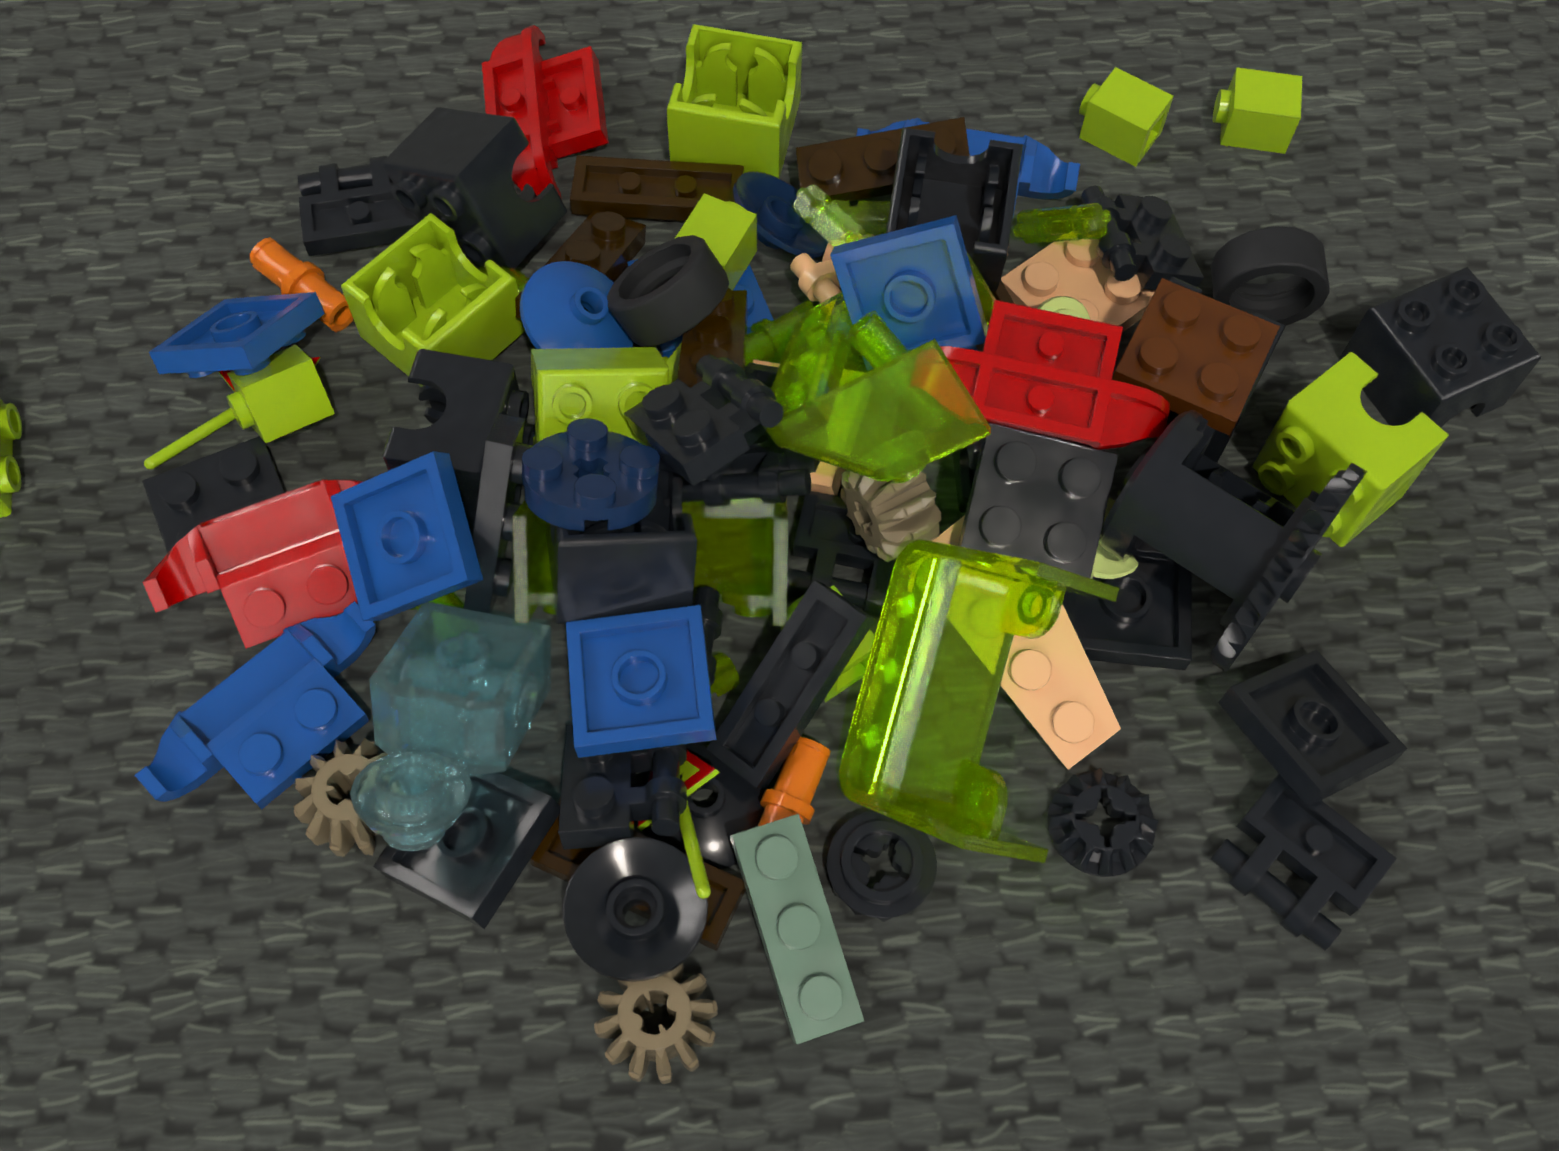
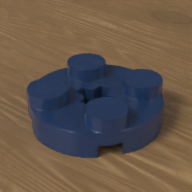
[522,418,660,531]

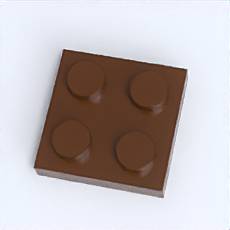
[1112,278,1280,436]

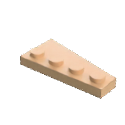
[904,515,1121,770]

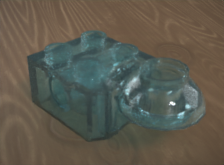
[350,602,551,851]

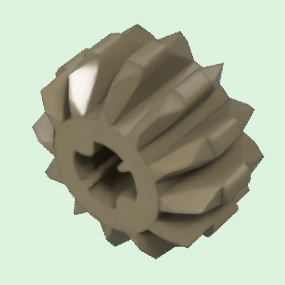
[841,446,941,562]
[293,738,414,857]
[594,963,718,1084]

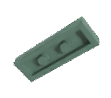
[730,814,864,1044]

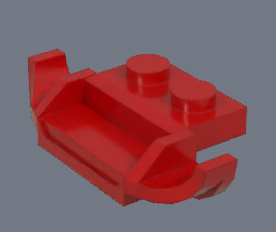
[482,25,609,198]
[909,300,1170,450]
[142,479,363,649]

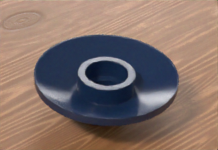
[733,172,833,258]

